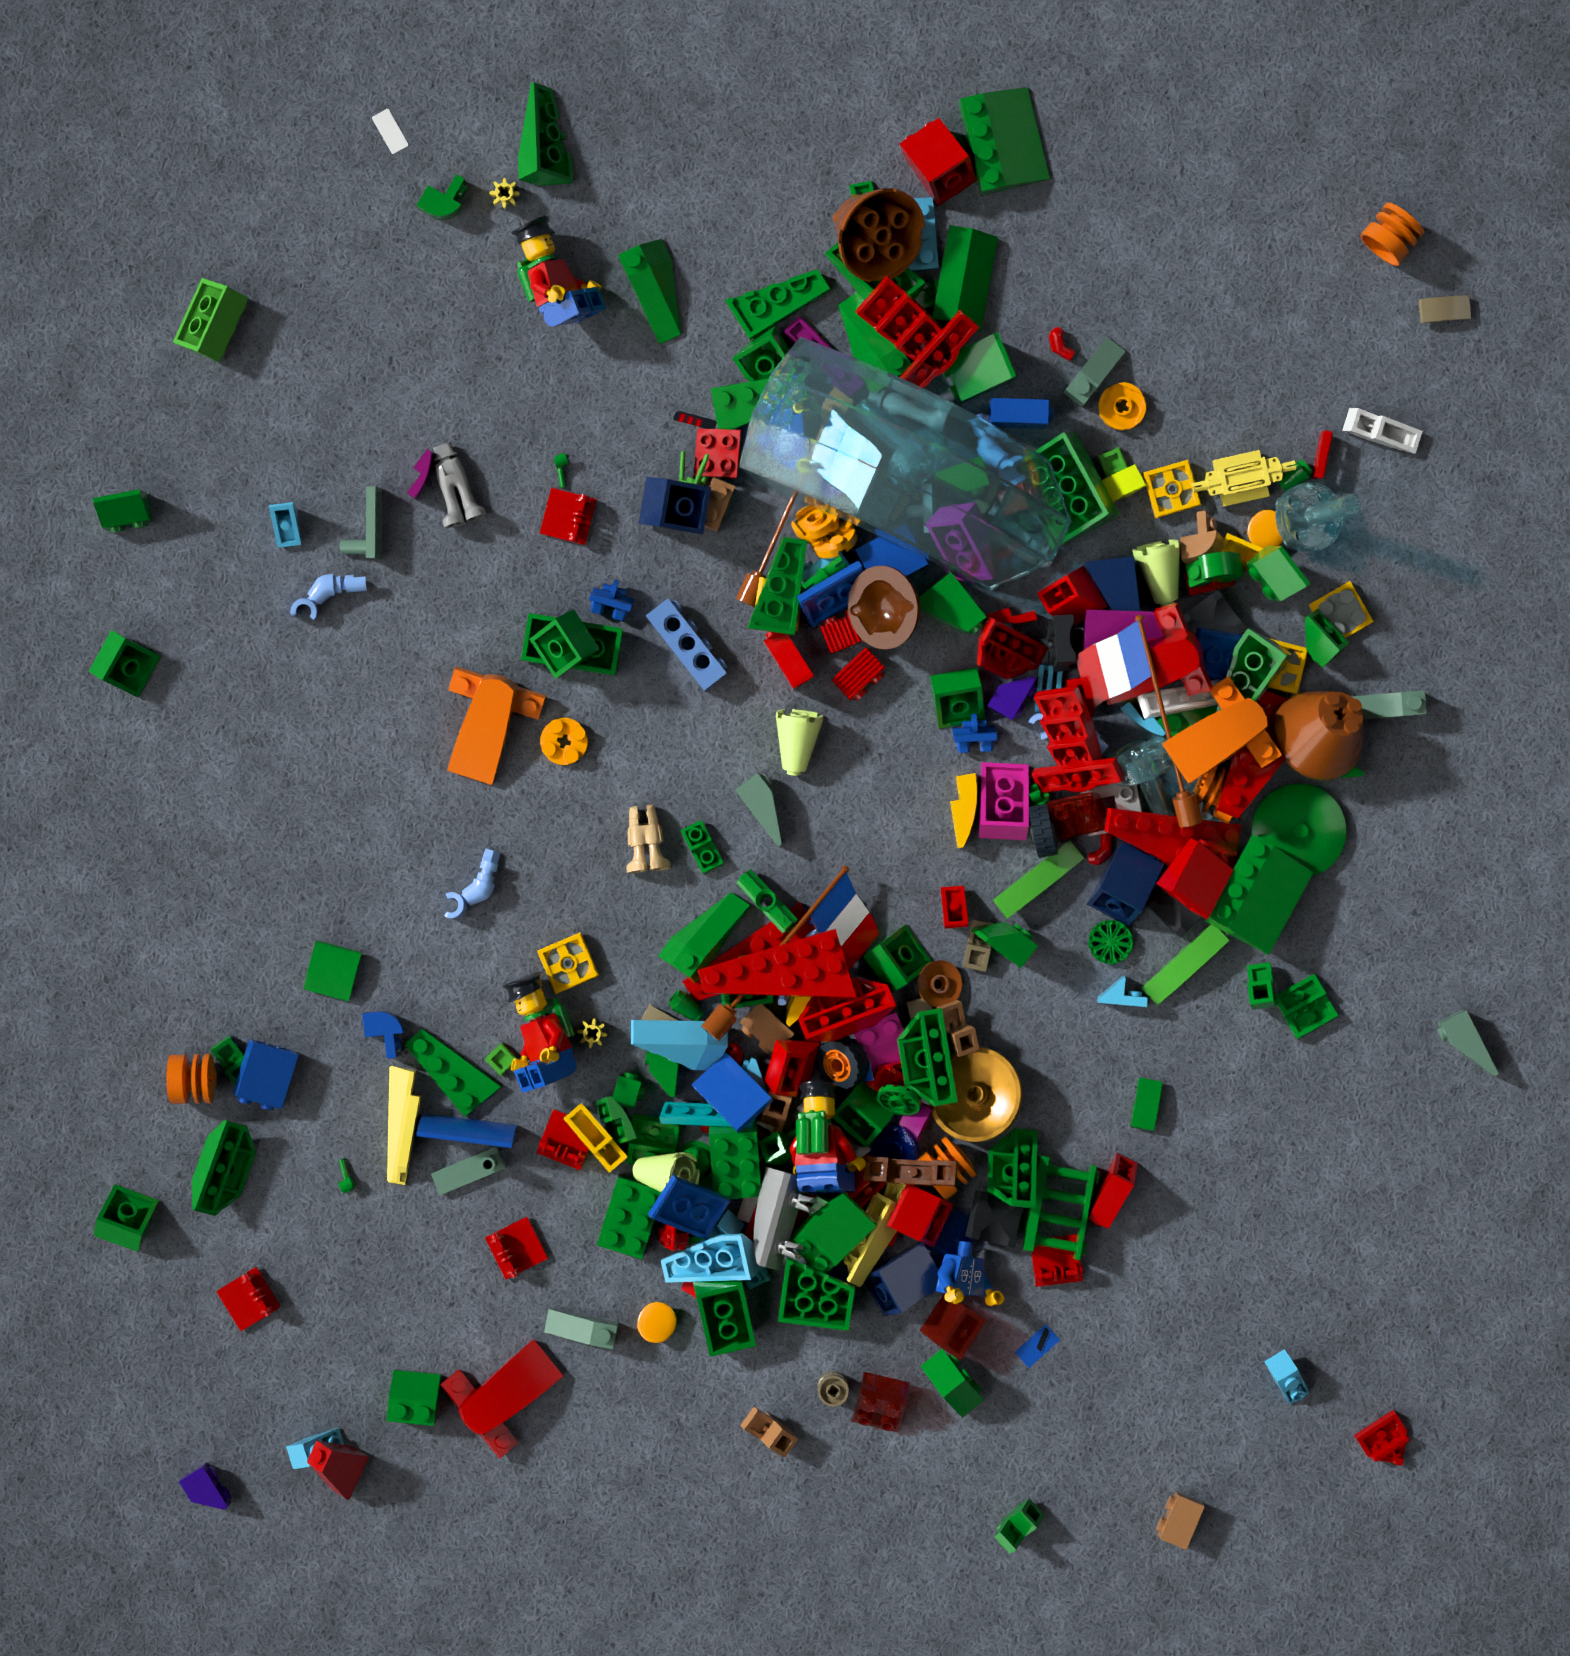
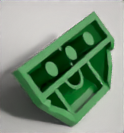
[897,1008,958,1106]
[192,1120,256,1216]
[987,1128,1038,1208]

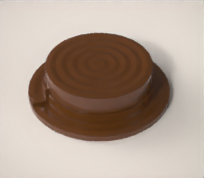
[848,565,920,649]

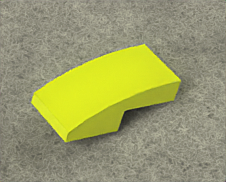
[1102,464,1147,502]

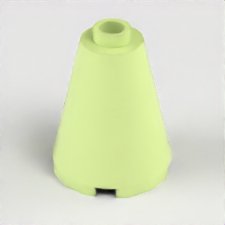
[1132,539,1180,607]
[776,709,823,776]
[633,1152,700,1192]

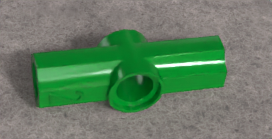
[736,869,799,935]

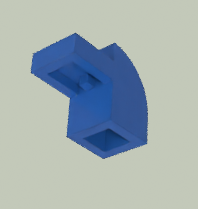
[362,1011,405,1059]

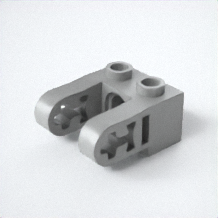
[1080,779,1145,836]

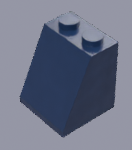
[638,477,711,534]
[1082,556,1140,611]
[1087,842,1164,926]
[864,1243,940,1316]

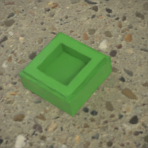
[1097,447,1128,478]
[485,1043,518,1076]

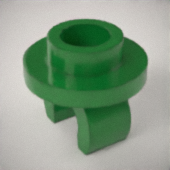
[1029,784,1050,807]

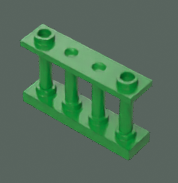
[1022,1156,1099,1260]

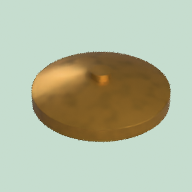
[929,1047,1023,1142]

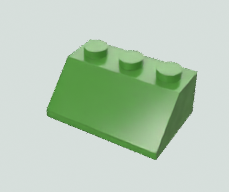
[173,278,248,363]

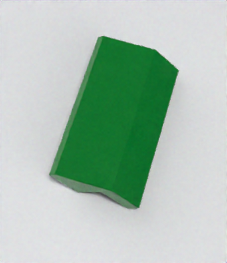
[933,225,998,331]

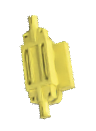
[1191,450,1296,507]

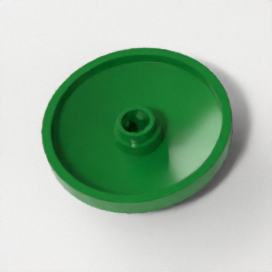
[1251,784,1346,877]

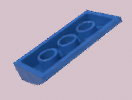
[417,1113,517,1148]

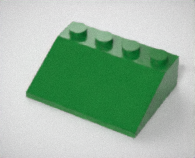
[958,87,1050,196]
[1014,432,1120,551]
[1205,834,1313,955]

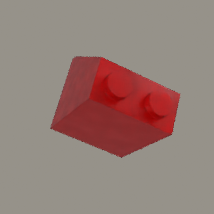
[899,118,977,207]
[1156,838,1233,920]

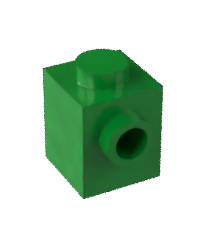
[612,1072,645,1110]

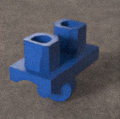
[589,579,635,621]
[952,714,997,753]

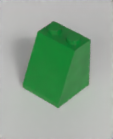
[943,332,1016,404]
[919,572,986,635]

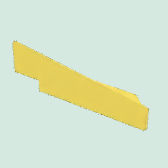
[387,1066,422,1185]
[843,1183,906,1287]

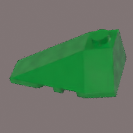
[518,82,573,186]
[618,239,681,345]
[825,242,925,300]
[838,292,911,392]
[732,326,822,422]
[1216,628,1292,712]
[658,892,751,983]

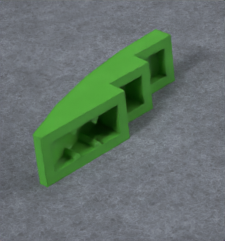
[993,840,1084,918]
[1141,925,1230,1005]

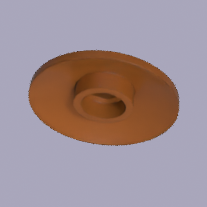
[918,960,962,1008]

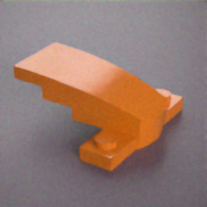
[447,666,546,785]
[1162,676,1282,785]

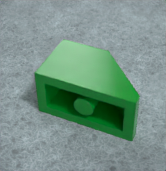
[1305,609,1350,668]
[645,1051,679,1097]

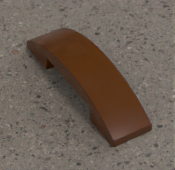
[864,1156,958,1186]

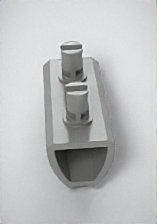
[754,1167,817,1271]

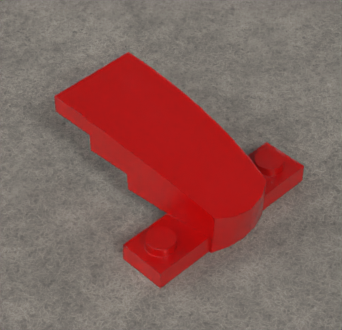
[856,275,979,398]
[1106,602,1213,705]
[1031,686,1125,793]
[440,1339,563,1459]

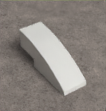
[1342,408,1423,454]

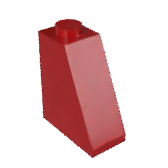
[763,632,814,690]
[1087,1153,1138,1229]
[307,1441,369,1500]

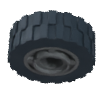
[1029,803,1058,858]

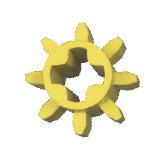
[490,178,520,210]
[578,1018,607,1048]

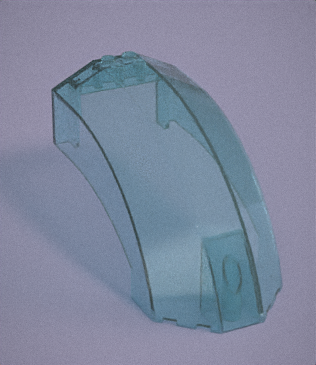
[739,337,1072,591]

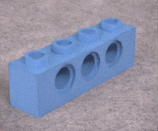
[646,599,727,691]

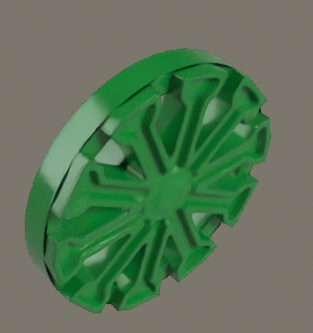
[1088,920,1133,964]
[877,1085,921,1115]

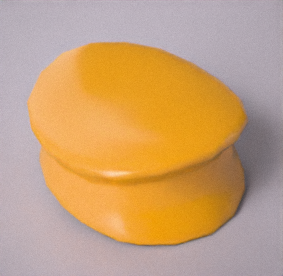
[1247,510,1287,548]
[637,1302,677,1343]

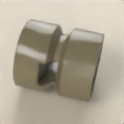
[818,1371,849,1407]

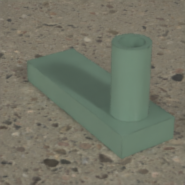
[340,486,382,560]
[431,1146,506,1195]

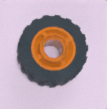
[816,1036,869,1091]

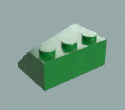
[778,1257,855,1331]

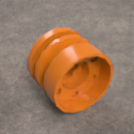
[1360,202,1425,266]
[1193,767,1233,823]
[166,1054,217,1104]
[918,1136,977,1200]

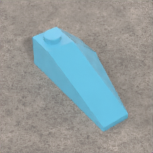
[631,1020,728,1071]
[661,1234,762,1282]

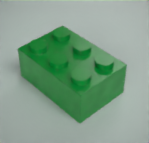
[709,1120,762,1199]
[597,1175,661,1259]
[693,1280,756,1357]

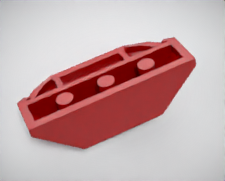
[977,617,1048,679]
[798,977,896,1042]

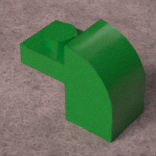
[416,174,468,220]
[1185,552,1244,589]
[1247,962,1277,1010]
[758,1129,796,1165]
[994,1498,1045,1554]

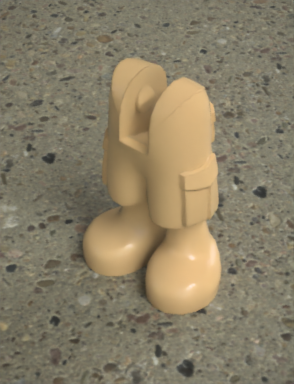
[626,805,671,873]

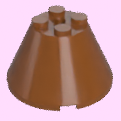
[833,188,925,282]
[1273,691,1363,780]

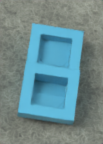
[1120,702,1166,737]

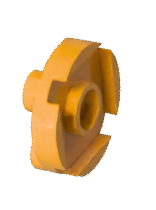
[1098,382,1146,431]
[791,502,840,544]
[810,520,857,558]
[540,718,588,765]

